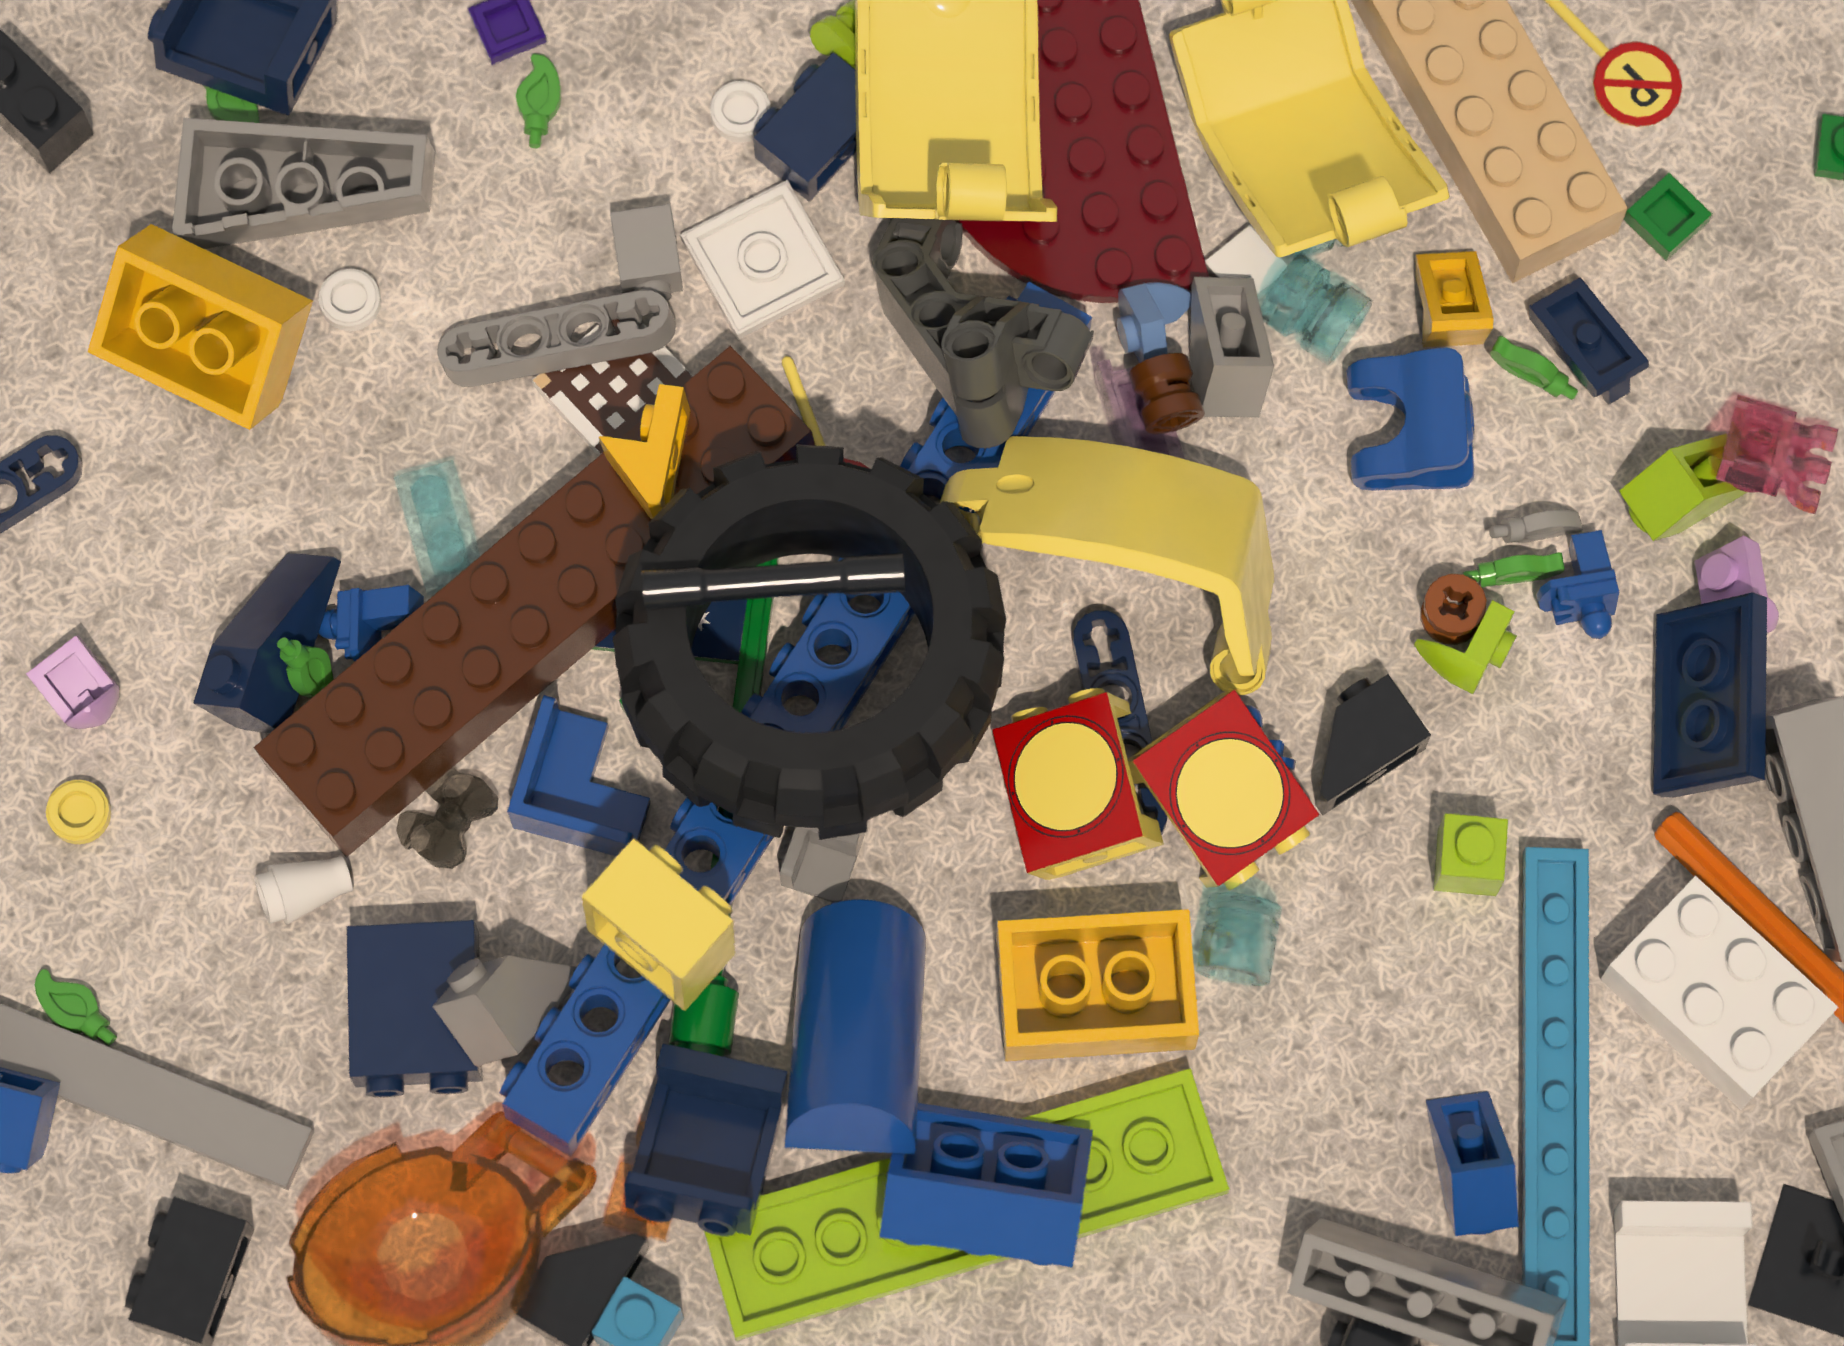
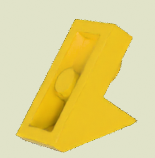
[1415,251,1494,348]
[598,384,690,520]

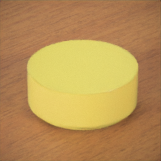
[46,780,111,844]

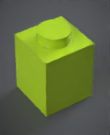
[1433,813,1508,896]

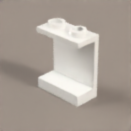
[1614,1201,1757,1346]

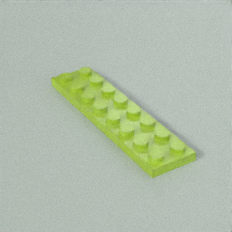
[704,1068,1230,1341]

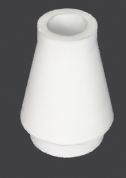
[254,855,353,925]

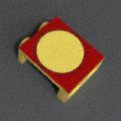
[992,688,1164,880]
[1128,689,1320,891]

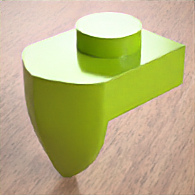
[1414,600,1517,694]

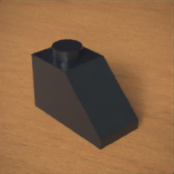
[1316,674,1431,815]
[510,1234,649,1346]

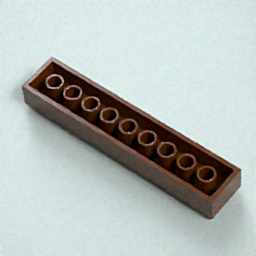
[253,346,815,858]

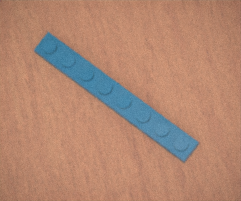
[1522,847,1590,1346]

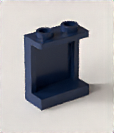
[148,0,337,116]
[346,920,483,1098]
[624,1043,788,1236]

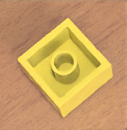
[582,838,735,1011]

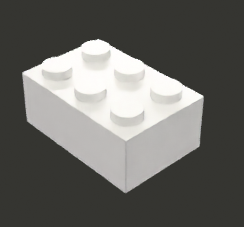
[1600,876,1838,1110]

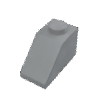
[1190,277,1274,417]
[433,955,576,1066]

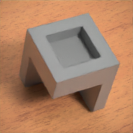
[780,827,865,903]

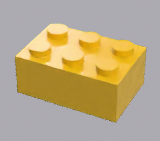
[88,224,313,430]
[996,909,1199,1061]

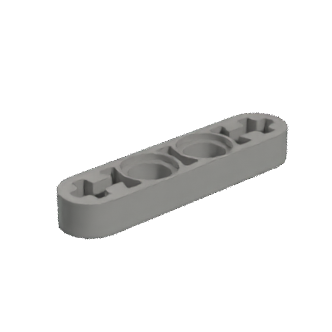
[437,290,676,387]

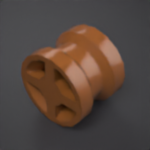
[1420,574,1487,645]

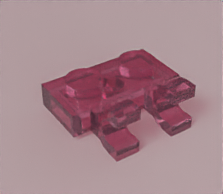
[1716,395,1839,514]

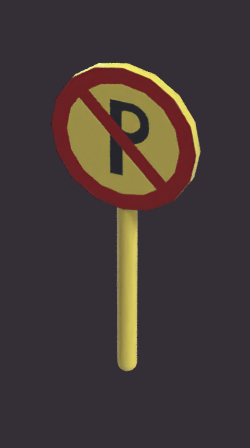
[1544,0,1683,127]

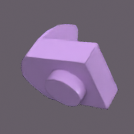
[1695,535,1779,633]
[26,634,119,729]

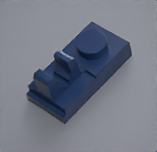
[1529,277,1649,405]

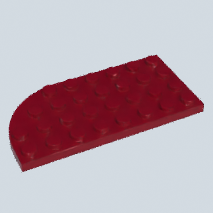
[955,0,1209,303]

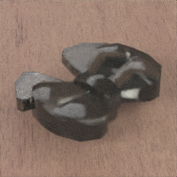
[396,767,499,869]

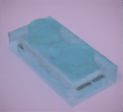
[394,460,480,595]

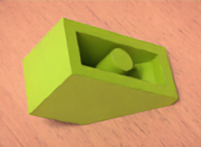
[1619,433,1763,541]

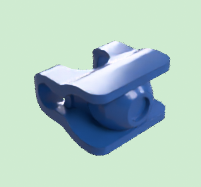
[1346,348,1475,491]

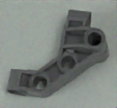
[872,218,1094,448]

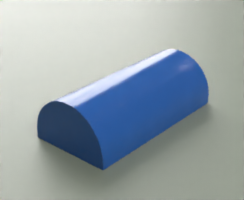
[785,899,926,1154]

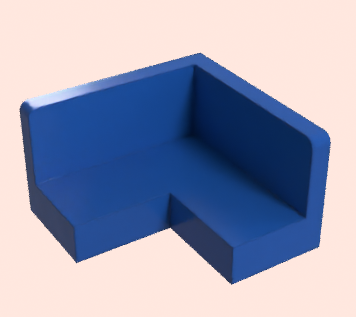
[507,695,651,857]

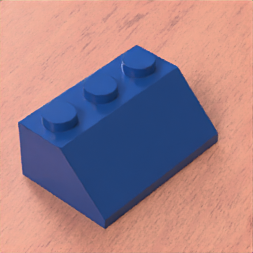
[880,1103,1093,1268]

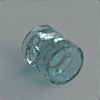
[1261,253,1373,366]

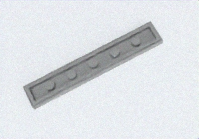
[0,1003,314,1190]

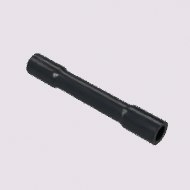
[642,553,905,610]

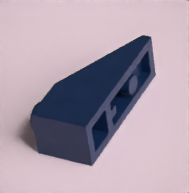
[193,553,341,733]

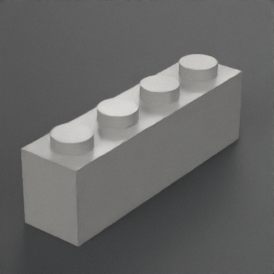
[1287,1218,1567,1346]

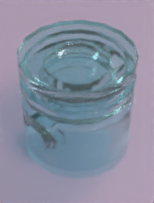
[1195,892,1282,986]

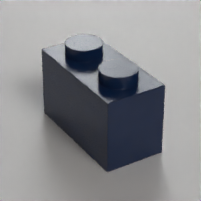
[753,52,857,202]

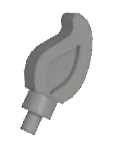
[1489,510,1583,543]

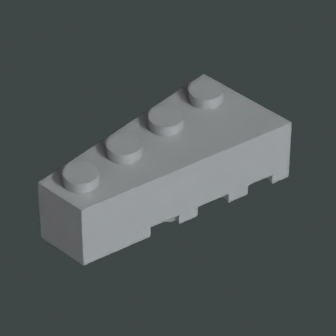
[172,118,435,249]
[1765,696,1844,962]

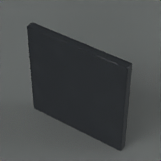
[1748,1184,1844,1338]

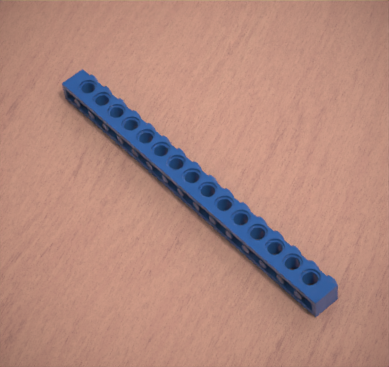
[500,282,1092,1157]

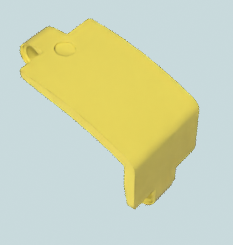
[855,0,1058,222]
[1169,0,1450,257]
[940,436,1274,695]

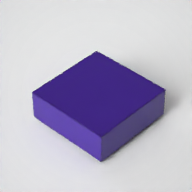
[467,0,547,65]

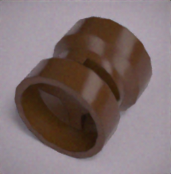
[1129,353,1205,434]

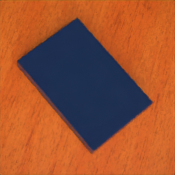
[1653,592,1767,798]

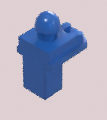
[1536,530,1620,639]
[318,585,424,662]

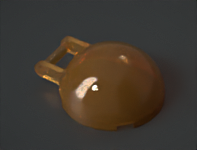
[286,1111,597,1346]

